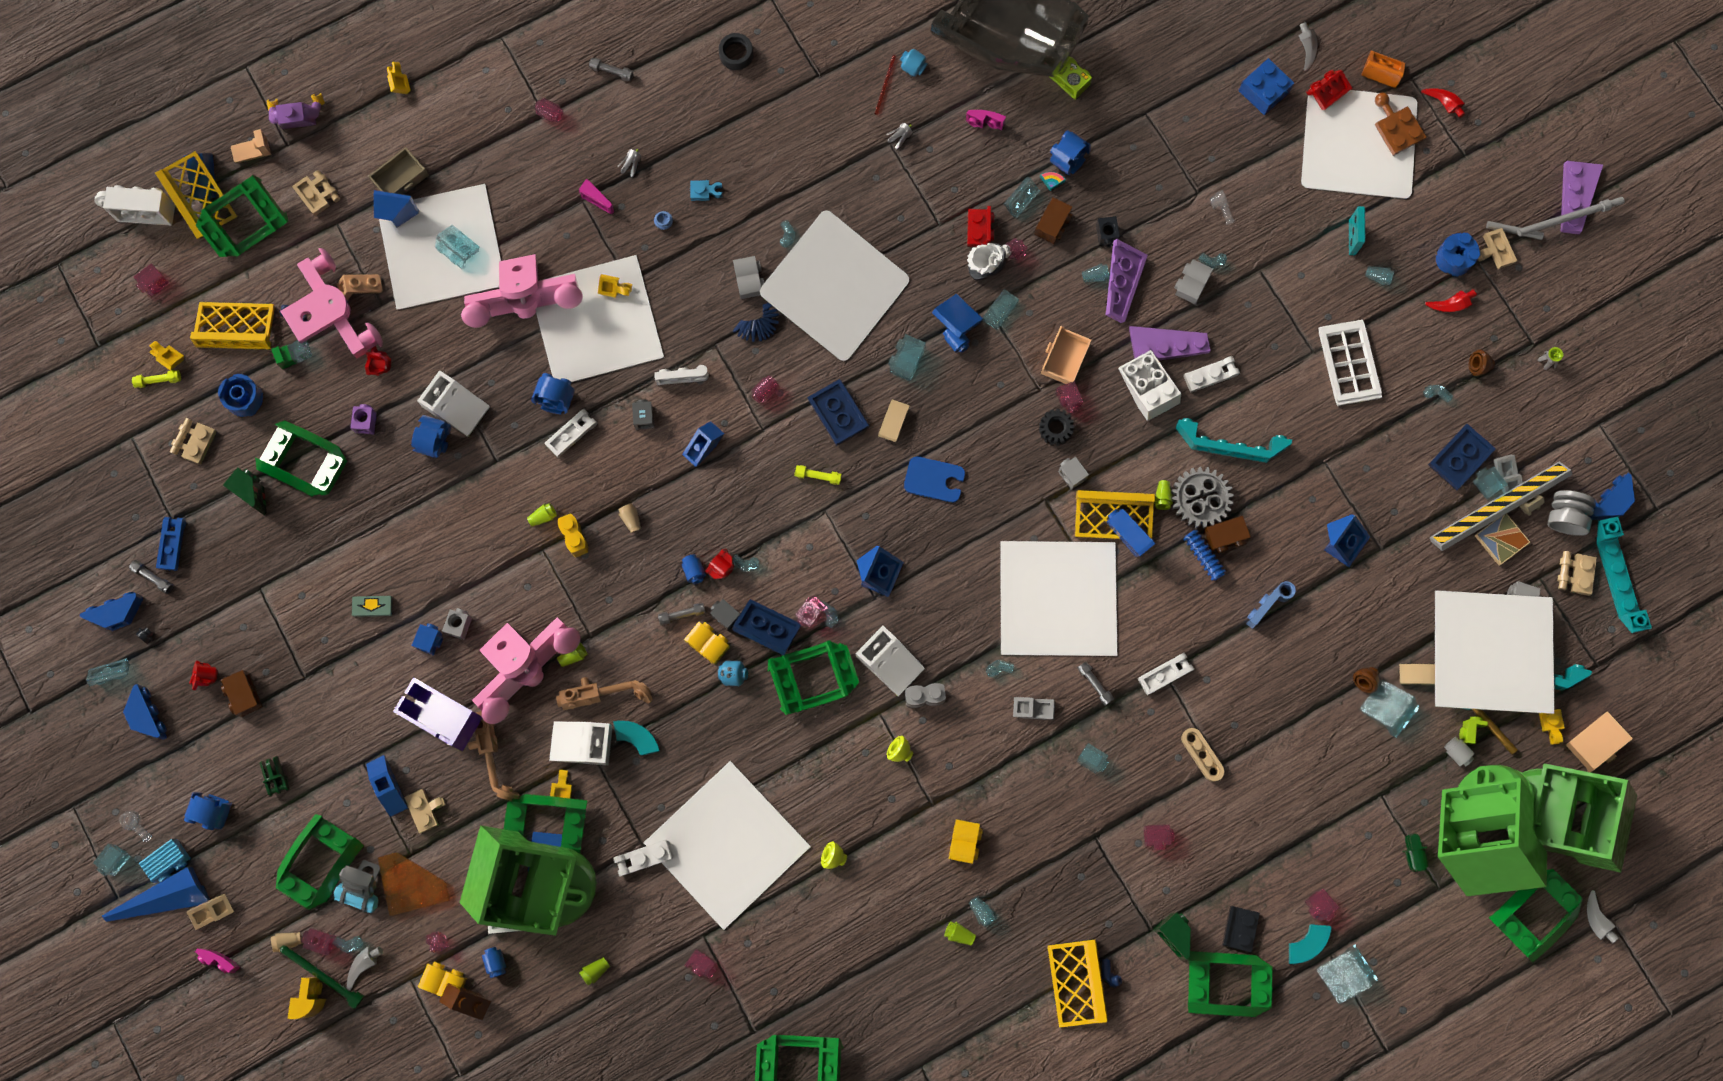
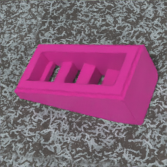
[579,179,614,214]

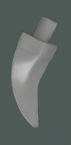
[1299,22,1317,71]
[1587,890,1619,943]
[347,946,383,990]

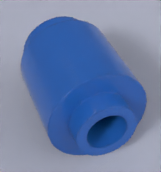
[943,328,970,353]
[682,554,706,584]
[482,947,507,979]

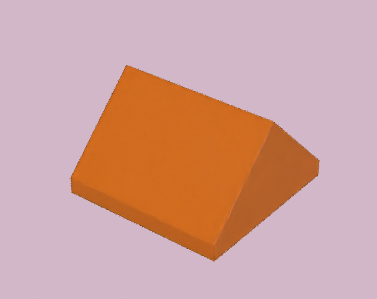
[1361,51,1405,88]

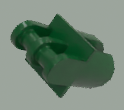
[259,756,289,797]
[1402,834,1428,872]

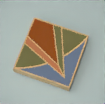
[1475,514,1530,566]

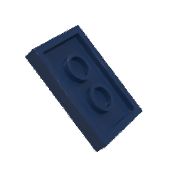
[807,379,869,446]
[1428,424,1496,490]
[732,599,802,655]

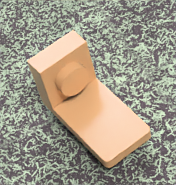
[231,129,271,164]
[337,274,383,301]

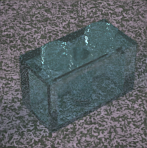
[888,334,926,381]

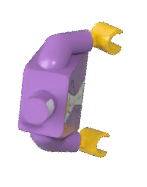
[267,93,325,129]

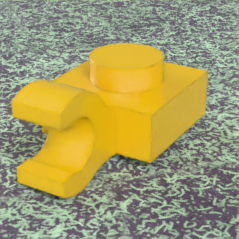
[387,62,411,94]
[598,274,633,298]
[149,341,184,371]
[1539,709,1564,745]
[550,770,572,798]

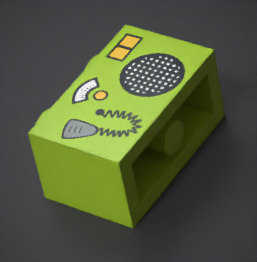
[1049,54,1092,100]

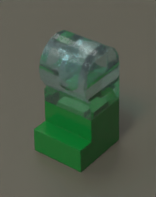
[271,340,312,369]

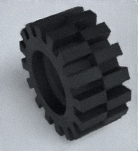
[1039,409,1074,446]

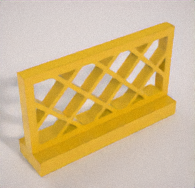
[155,151,238,239]
[190,302,275,349]
[1075,490,1155,539]
[1048,939,1108,1028]

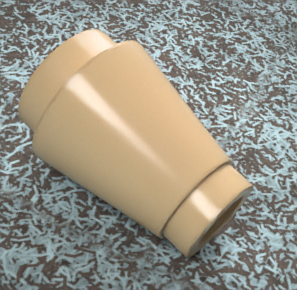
[618,503,641,533]
[271,932,302,953]

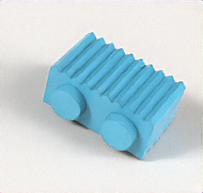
[139,839,190,883]

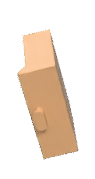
[1041,326,1091,387]
[1566,711,1633,772]

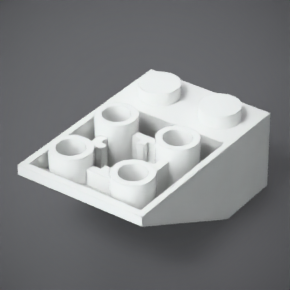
[1118,350,1181,421]
[417,370,490,437]
[856,626,925,696]
[549,722,613,765]

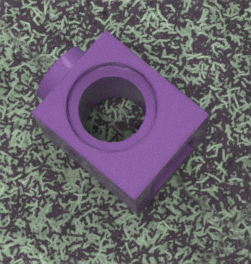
[351,404,377,434]

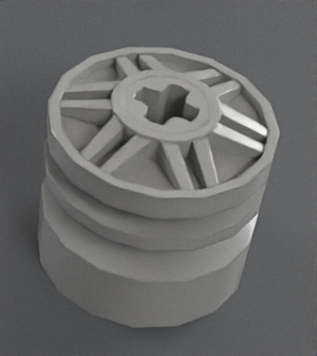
[1547,491,1596,535]

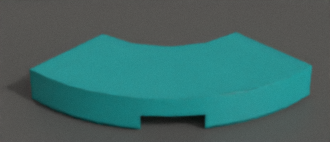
[613,721,660,756]
[1289,924,1331,964]

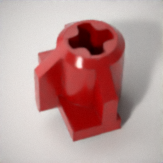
[365,346,391,376]
[705,548,734,579]
[189,661,218,690]

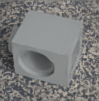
[1058,457,1089,490]
[442,608,472,640]

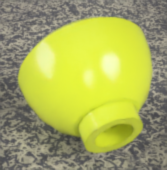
[887,736,913,762]
[821,841,847,869]

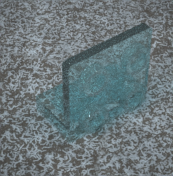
[1360,680,1419,738]
[1317,944,1377,1004]

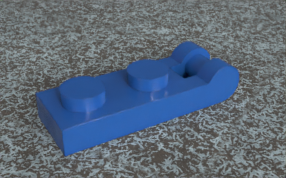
[156,517,186,571]

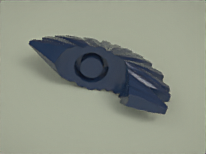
[733,303,779,342]

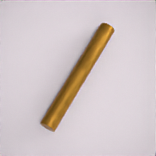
[1472,709,1518,755]

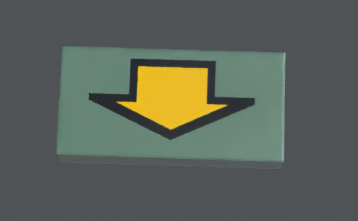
[352,596,393,617]

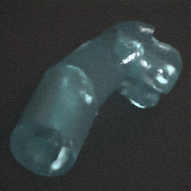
[780,220,796,248]
[1198,253,1227,269]
[1423,385,1453,402]
[733,554,760,572]
[817,600,839,628]
[986,660,1014,677]
[332,936,363,953]

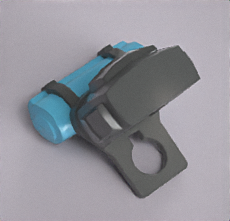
[334,860,381,913]

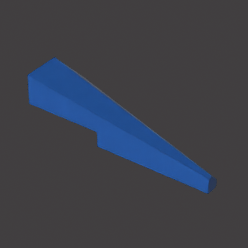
[102,867,210,922]

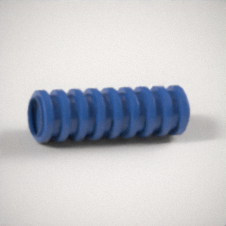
[1183,530,1226,581]

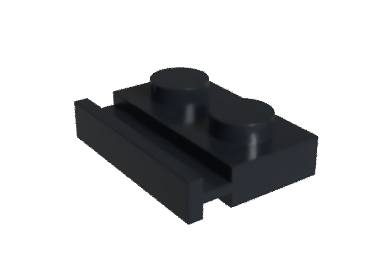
[1222,906,1260,952]

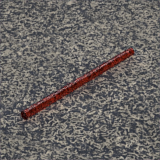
[874,55,896,115]

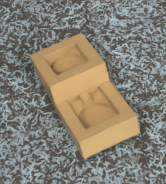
[878,400,910,442]
[1399,664,1435,685]
[187,894,234,930]

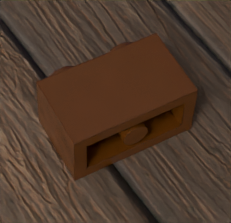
[1034,197,1073,244]
[1203,516,1251,554]
[221,670,263,717]
[439,983,491,1020]

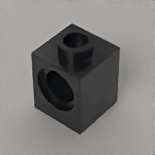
[1096,216,1120,247]

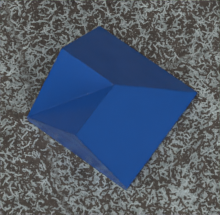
[373,190,419,228]
[1324,514,1370,567]
[857,546,904,597]

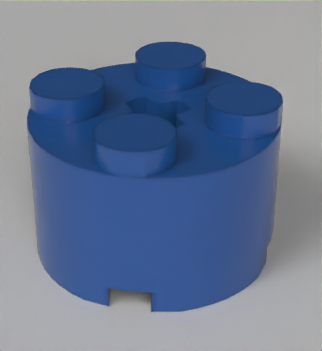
[1050,130,1091,175]
[1436,233,1480,276]
[531,373,575,414]
[218,374,263,417]
[411,415,451,458]
[184,792,232,830]

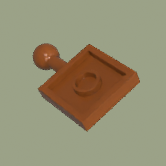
[1375,93,1426,156]

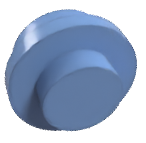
[654,211,673,230]

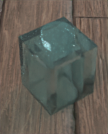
[1473,466,1508,499]
[1076,743,1109,774]
[93,843,131,876]

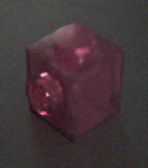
[134,263,169,296]
[1143,824,1174,850]
[1304,888,1339,921]

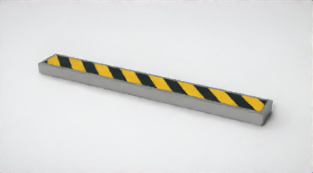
[1430,461,1572,551]

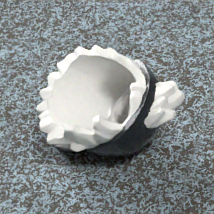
[967,243,1011,281]

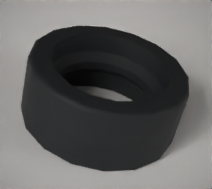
[718,33,753,70]

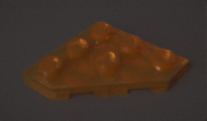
[378,852,450,916]

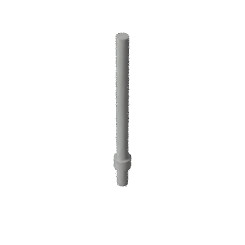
[1517,197,1625,236]

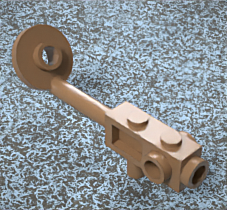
[556,677,653,710]
[468,711,520,801]

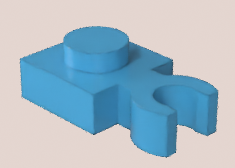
[690,180,722,201]

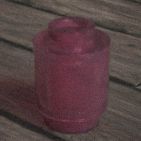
[535,98,563,123]
[751,375,779,403]

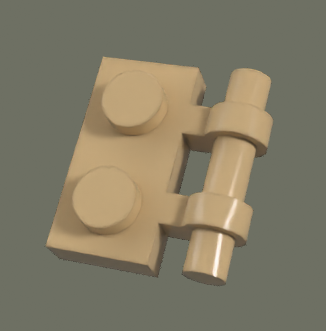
[292,170,340,216]
[170,418,217,465]
[1557,551,1597,596]

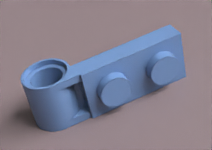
[1246,581,1296,629]

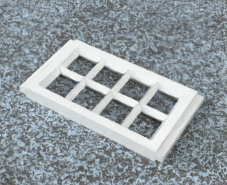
[1318,320,1382,406]

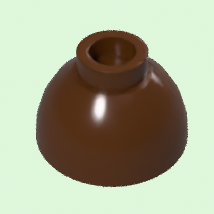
[1468,349,1495,376]
[1353,667,1380,693]

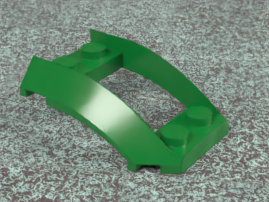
[196,175,289,257]
[255,420,347,497]
[768,640,859,715]
[503,794,587,853]
[276,814,364,910]
[1488,869,1583,962]
[1187,951,1273,1017]
[755,1035,844,1081]

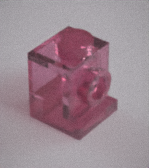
[1055,381,1083,413]
[795,595,828,627]
[301,928,337,955]
[684,949,717,979]

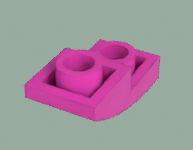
[966,110,1006,130]
[195,948,240,973]

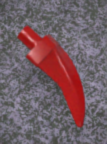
[1421,88,1465,118]
[1425,290,1477,312]

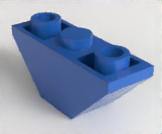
[1588,472,1635,520]
[80,592,143,631]
[123,684,167,740]
[366,755,408,817]

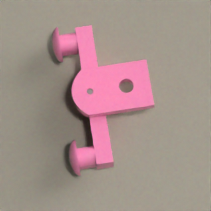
[280,248,383,359]
[461,254,583,328]
[472,618,580,724]

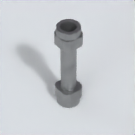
[589,57,634,81]
[129,560,174,594]
[658,603,706,625]
[1077,661,1114,705]

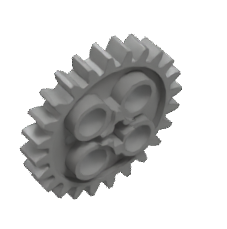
[1171,467,1234,529]

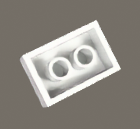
[103,185,175,226]

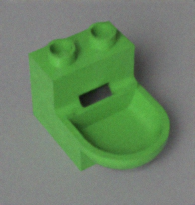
[1506,764,1637,872]
[1438,765,1547,896]
[460,825,596,936]

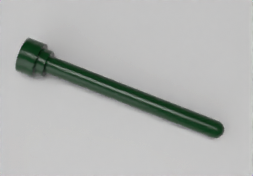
[280,945,364,1010]

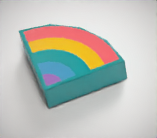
[1040,172,1066,191]

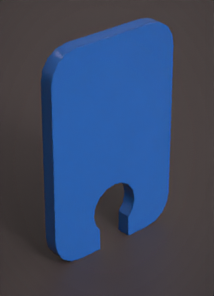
[904,456,965,503]

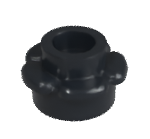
[136,627,154,645]

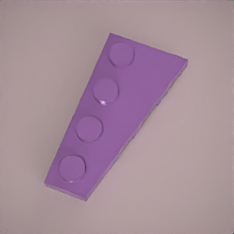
[1561,161,1603,234]
[1106,239,1148,323]
[1129,326,1210,361]

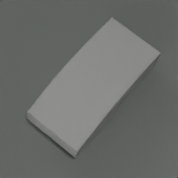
[1494,454,1523,494]
[1013,697,1055,720]

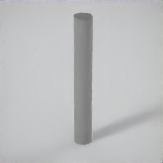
[1486,221,1544,240]

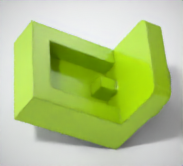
[1459,717,1488,746]

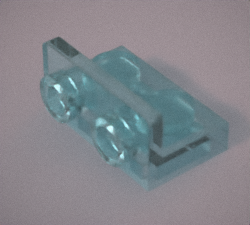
[435,225,480,269]

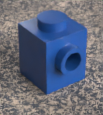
[411,623,443,655]

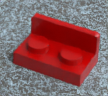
[1306,70,1352,110]
[967,206,994,247]

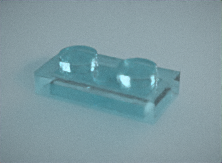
[1004,177,1040,218]
[982,289,1019,330]
[86,658,130,686]

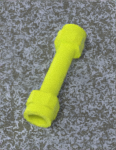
[132,370,181,388]
[795,465,842,485]

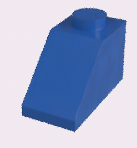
[682,421,724,467]

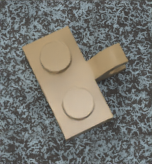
[1478,228,1517,269]
[404,789,446,834]

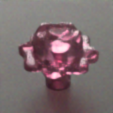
[1006,238,1027,260]
[426,932,449,953]

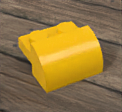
[287,977,326,1019]

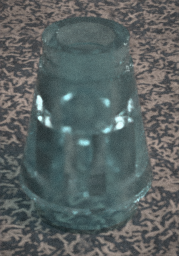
[1082,263,1110,282]
[1365,266,1395,286]
[969,896,997,927]

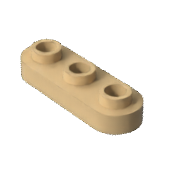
[1181,728,1224,782]

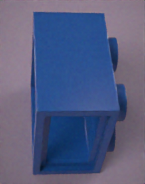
[1239,58,1294,115]

